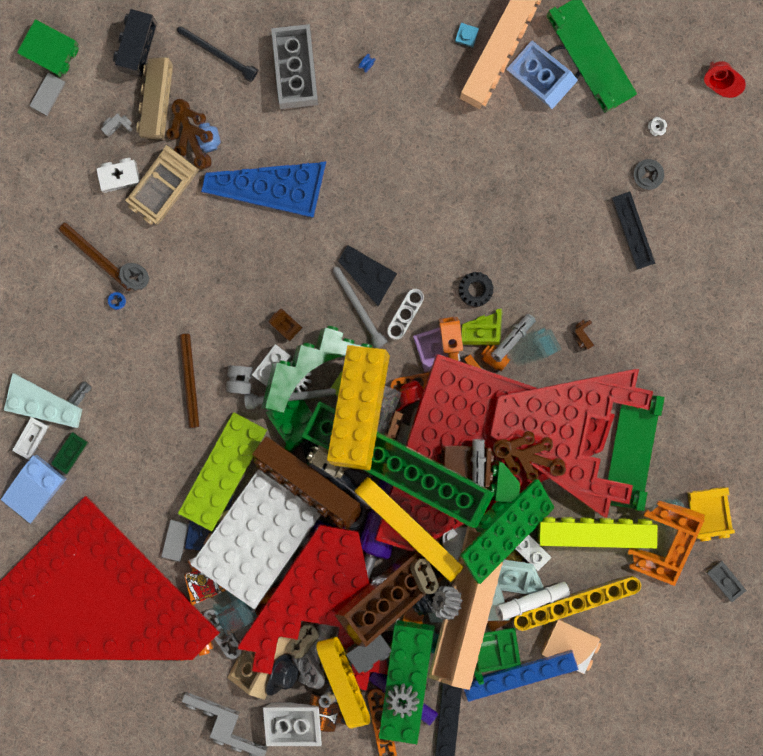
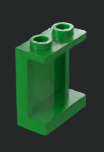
[17,19,79,78]

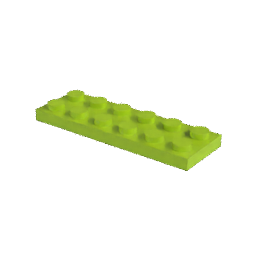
[178,412,267,532]

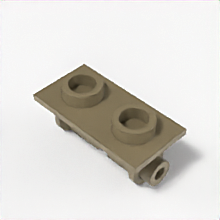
[306,445,348,478]

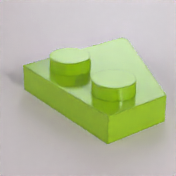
[461,309,502,345]

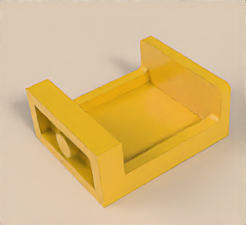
[687,487,735,542]

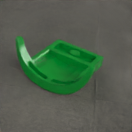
[265,391,313,453]
[474,627,521,685]

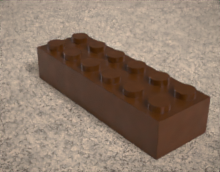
[252,436,361,529]
[335,550,445,647]

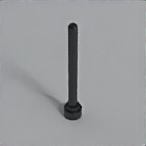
[177,26,259,83]

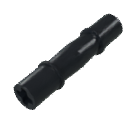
[307,460,371,510]

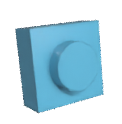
[455,23,479,48]

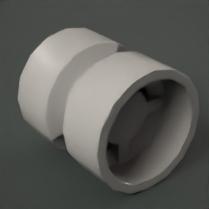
[226,365,253,394]

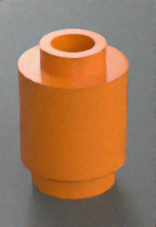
[481,345,510,372]

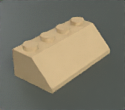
[137,57,173,140]
[227,637,292,700]

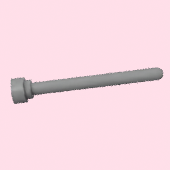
[333,267,388,349]
[245,388,336,410]

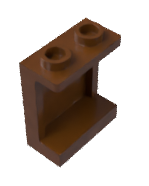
[440,445,494,487]

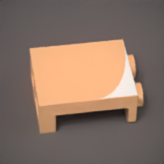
[541,619,601,674]

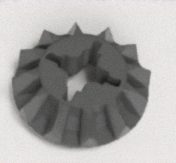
[633,159,664,190]
[118,263,149,291]

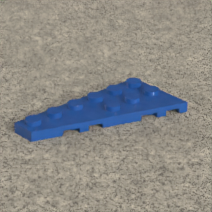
[201,161,327,218]

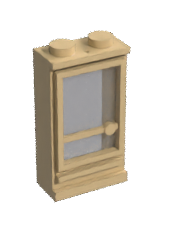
[125,145,200,225]

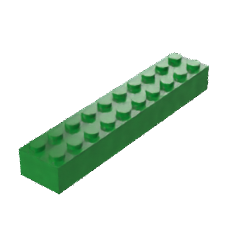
[301,402,495,528]

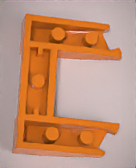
[628,501,705,586]

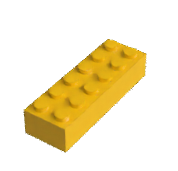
[327,345,390,470]

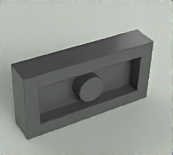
[706,560,747,602]

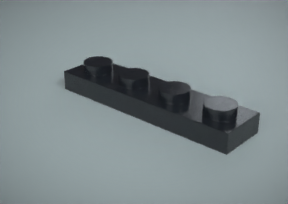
[611,191,655,270]
[435,683,462,756]

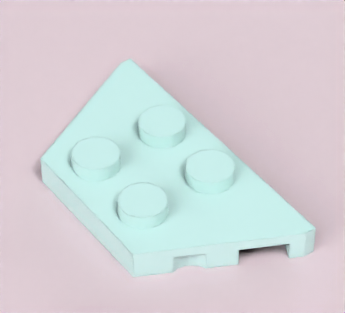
[498,560,544,594]

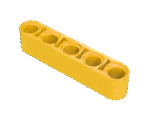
[316,637,370,729]

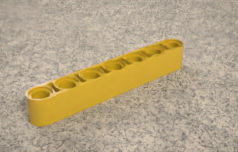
[354,477,464,582]
[513,575,641,631]

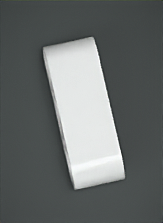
[387,289,424,340]

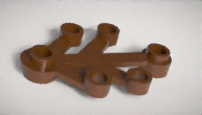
[166,99,213,170]
[493,431,566,481]

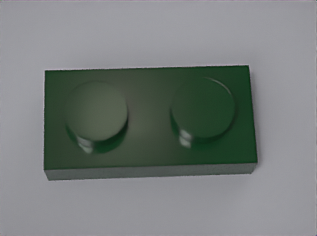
[51,432,89,474]

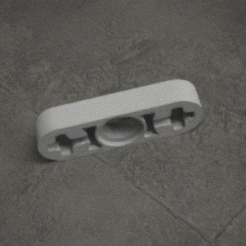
[204,609,242,659]
[291,647,325,689]

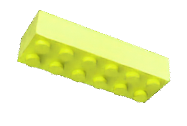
[537,516,658,548]

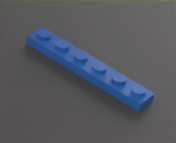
[464,650,579,702]

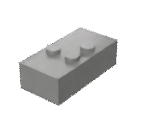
[271,24,318,109]

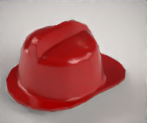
[704,61,746,98]
[393,381,424,415]

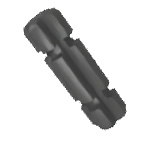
[68,381,91,406]

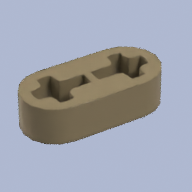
[411,559,438,594]
[287,624,319,659]

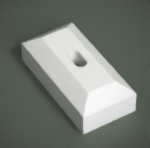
[12,417,49,460]

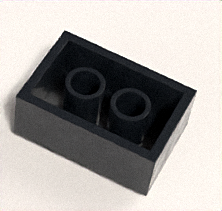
[113,9,157,78]

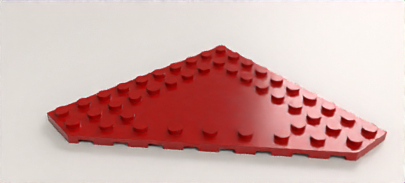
[374,354,615,551]
[0,496,220,660]

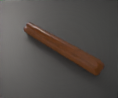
[59,222,132,291]
[180,333,199,428]

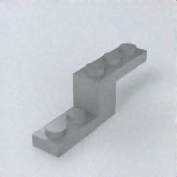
[182,692,268,756]

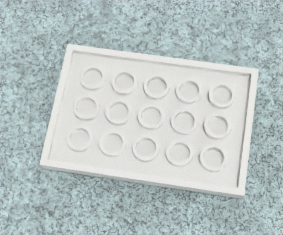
[191,470,321,610]

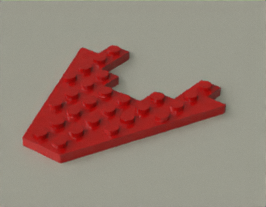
[489,369,653,518]
[237,524,388,690]

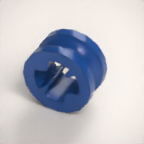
[358,54,376,73]
[108,292,126,310]

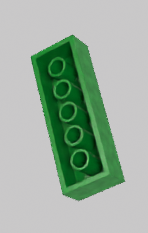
[379,620,435,745]

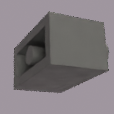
[344,634,391,674]

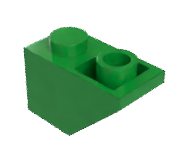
[489,460,520,502]

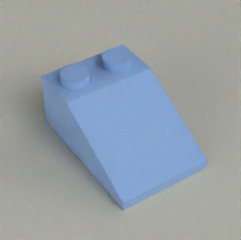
[507,41,578,109]
[1,455,67,524]

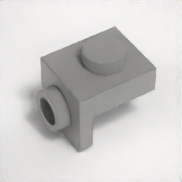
[101,113,133,137]

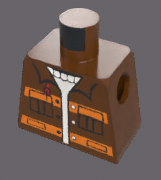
[309,691,346,732]

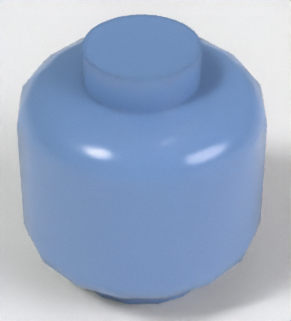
[195,123,221,153]

